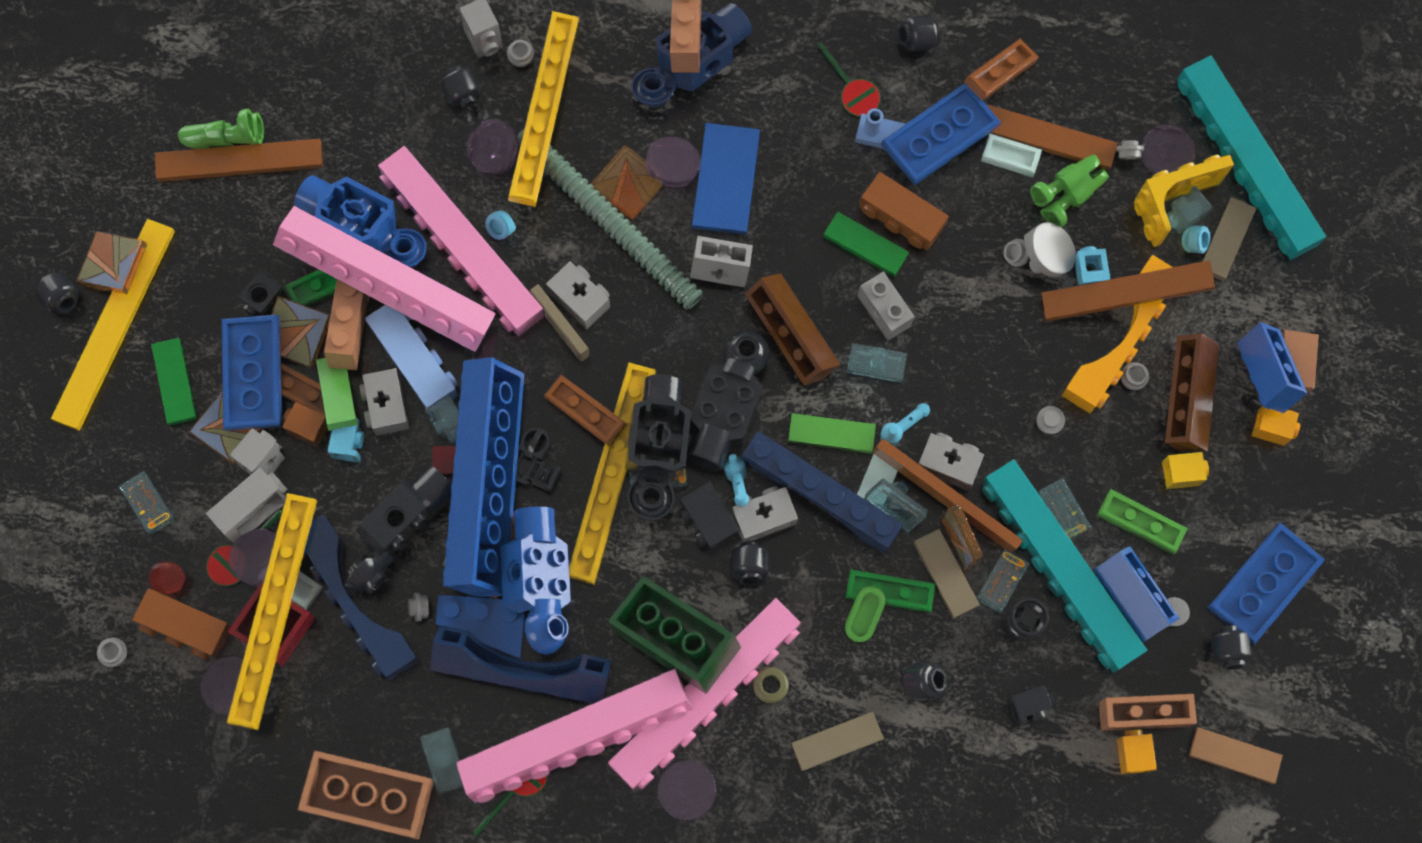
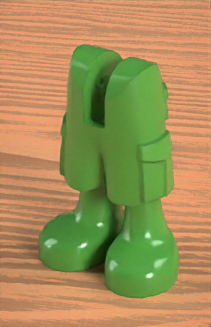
[178,109,264,149]
[1030,154,1109,227]

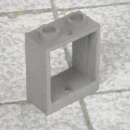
[206,468,288,546]

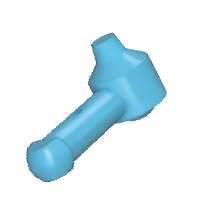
[880,403,930,446]
[724,454,749,507]

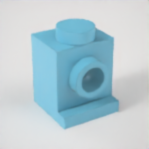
[1075,246,1110,286]
[328,418,364,463]

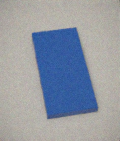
[881,83,1001,186]
[692,123,760,235]
[222,315,282,431]
[1207,522,1325,646]

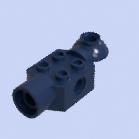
[631,3,752,108]

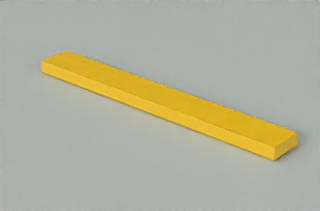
[508,11,579,207]
[51,219,175,431]
[569,363,656,585]
[227,493,317,730]

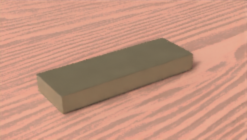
[1202,197,1256,282]
[530,284,590,361]
[913,529,980,619]
[791,712,884,771]

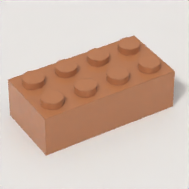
[298,751,434,840]

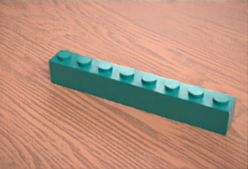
[1177,56,1326,260]
[982,459,1148,673]

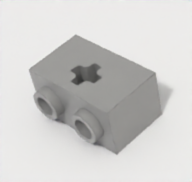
[459,0,503,58]
[690,236,753,287]
[546,261,610,330]
[857,271,915,340]
[359,368,410,436]
[230,428,285,475]
[918,433,984,491]
[731,486,798,542]

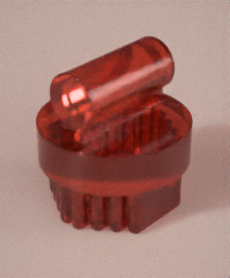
[148,561,186,594]

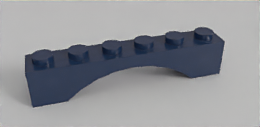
[742,431,903,554]
[303,514,419,680]
[430,625,612,703]

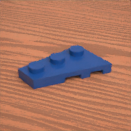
[436,595,525,660]

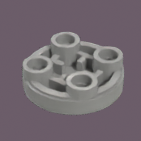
[1024,222,1076,277]

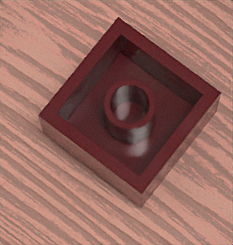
[228,582,316,667]

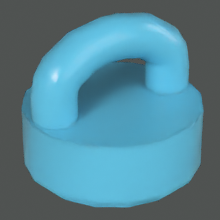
[486,211,516,240]
[1182,226,1210,254]

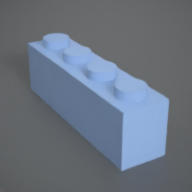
[365,305,458,415]

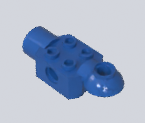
[294,175,427,268]
[500,507,571,655]

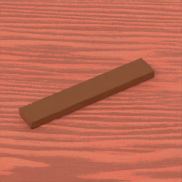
[986,104,1118,170]
[155,139,323,182]
[1042,260,1215,322]
[872,439,1022,553]

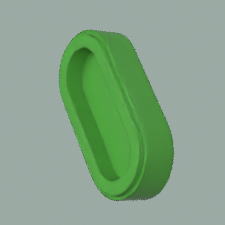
[845,586,886,642]

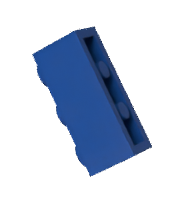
[1237,322,1307,414]
[1093,546,1180,642]

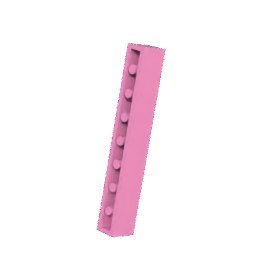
[378,146,544,337]
[273,206,496,352]
[608,598,801,791]
[456,669,693,803]

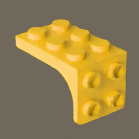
[1134,155,1234,247]

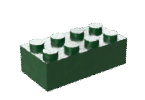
[608,576,741,694]

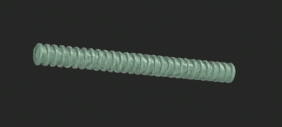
[515,129,703,310]

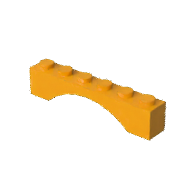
[1062,255,1173,413]

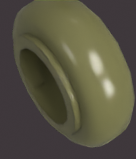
[753,667,789,703]

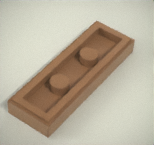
[1188,727,1283,784]

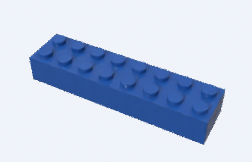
[443,357,524,597]

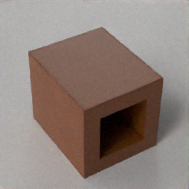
[282,402,328,448]

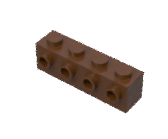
[744,273,841,386]
[1165,333,1219,453]

